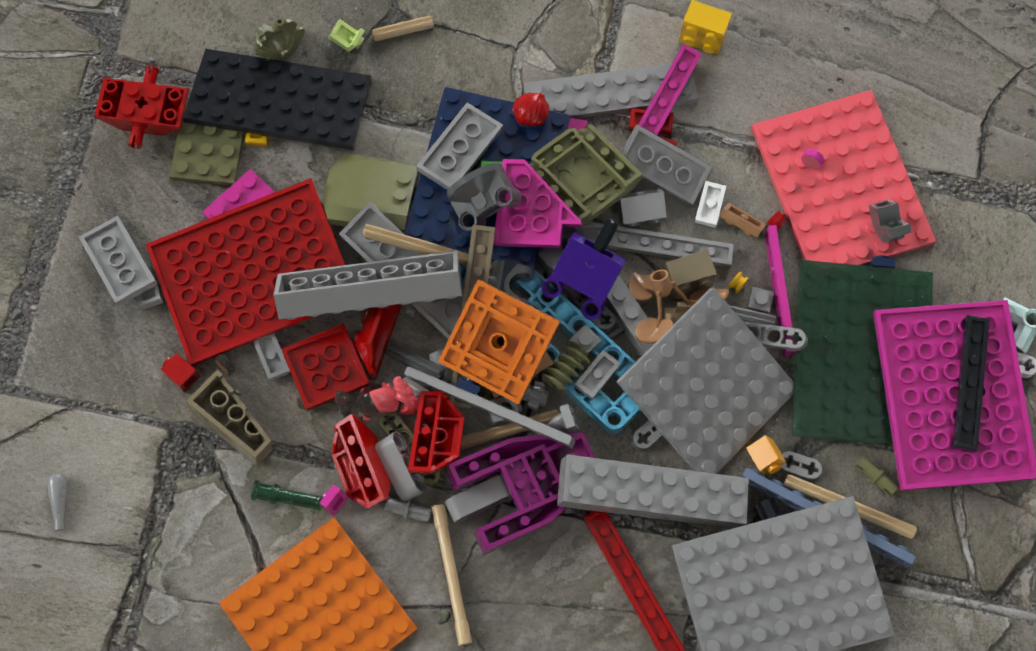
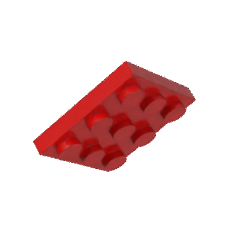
[281,324,370,411]

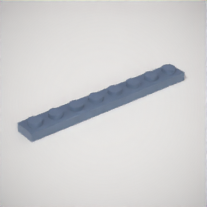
[741,468,916,568]

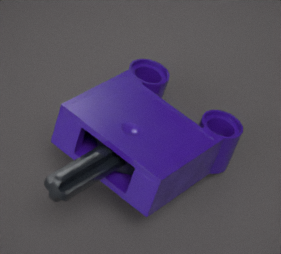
[541,218,627,320]

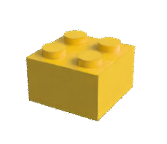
[679,0,732,55]

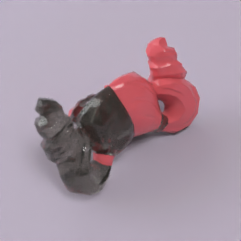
[335,376,419,426]

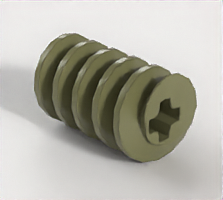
[542,341,590,392]

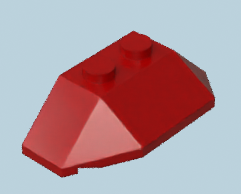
[354,304,402,380]
[408,391,465,474]
[332,414,391,509]

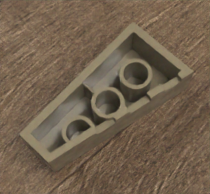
[186,369,273,467]

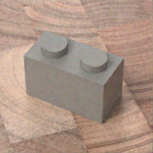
[618,188,667,226]

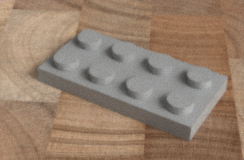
[416,102,503,190]
[621,125,712,206]
[79,216,157,306]

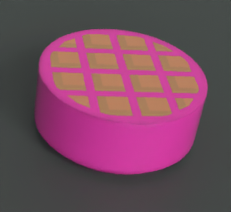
[801,149,825,170]

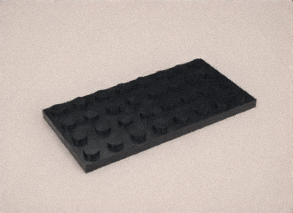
[183,49,372,150]

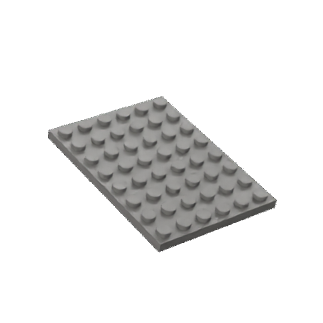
[671,496,895,651]

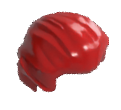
[512,93,550,127]

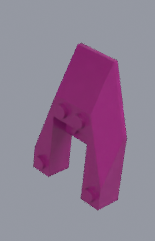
[445,432,596,555]

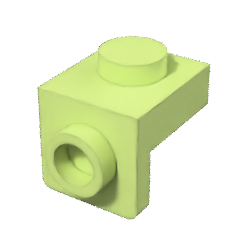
[328,19,365,52]

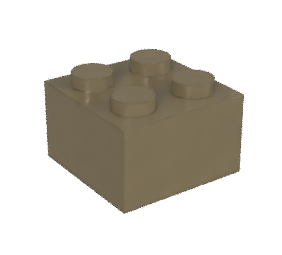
[663,250,717,301]

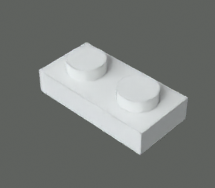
[694,181,726,228]

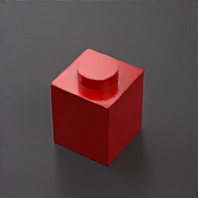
[160,353,200,393]

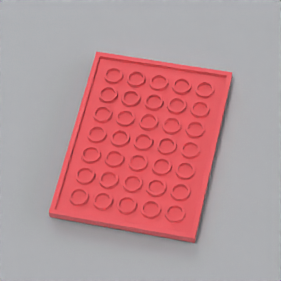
[751,90,936,281]

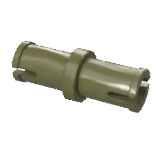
[855,456,900,497]

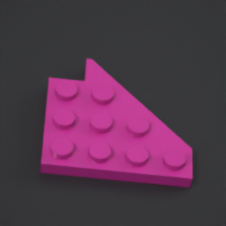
[494,159,583,248]

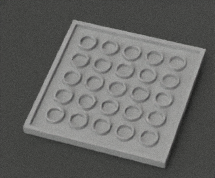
[616,288,799,474]

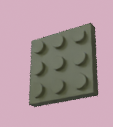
[170,120,245,186]

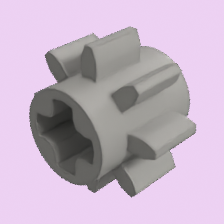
[523,381,549,410]

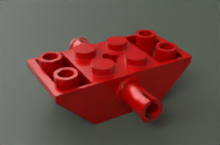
[94,65,189,149]

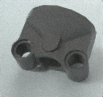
[447,163,522,231]

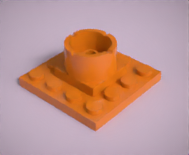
[438,279,561,405]

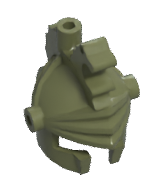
[254,18,305,61]

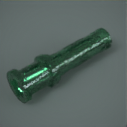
[251,480,323,511]

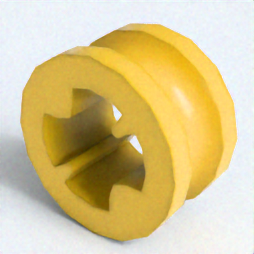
[728,272,749,294]

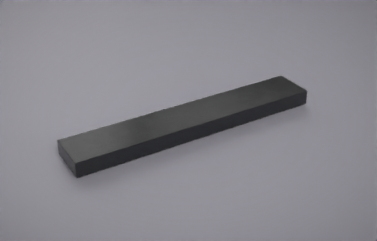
[952,315,990,453]

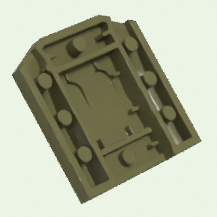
[530,124,642,229]
[321,153,420,233]

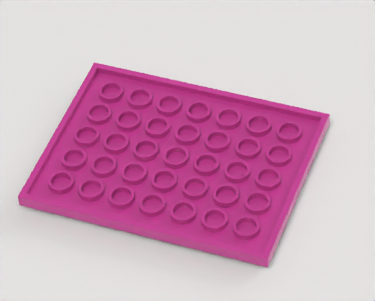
[873,300,1036,491]

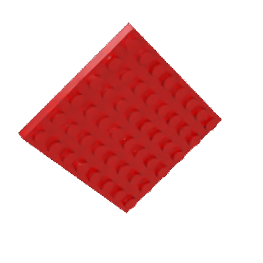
[146,178,346,366]

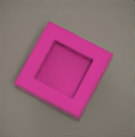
[320,485,348,516]

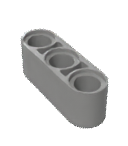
[375,432,427,502]
[445,474,512,523]

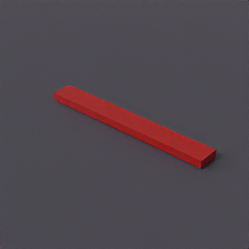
[583,511,686,651]

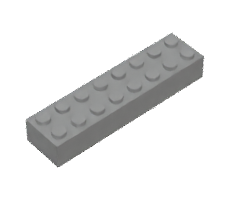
[274,251,462,320]
[557,455,749,528]

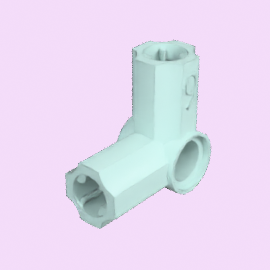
[1003,298,1036,354]

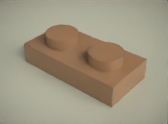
[720,203,767,238]

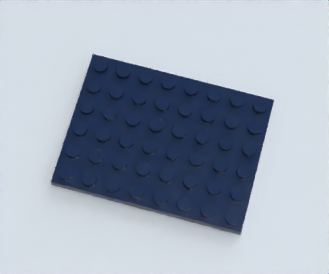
[404,87,571,270]

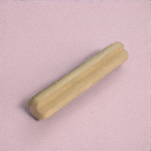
[372,16,434,41]

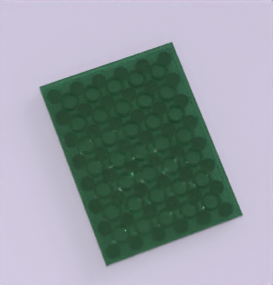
[792,260,933,445]

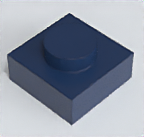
[868,255,895,275]
[456,377,481,396]

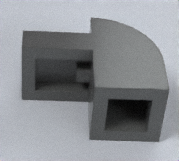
[869,199,912,243]

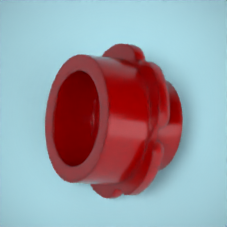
[767,210,786,230]

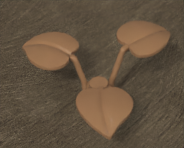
[629,270,729,344]

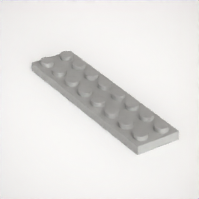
[524,63,698,119]
[339,202,464,339]

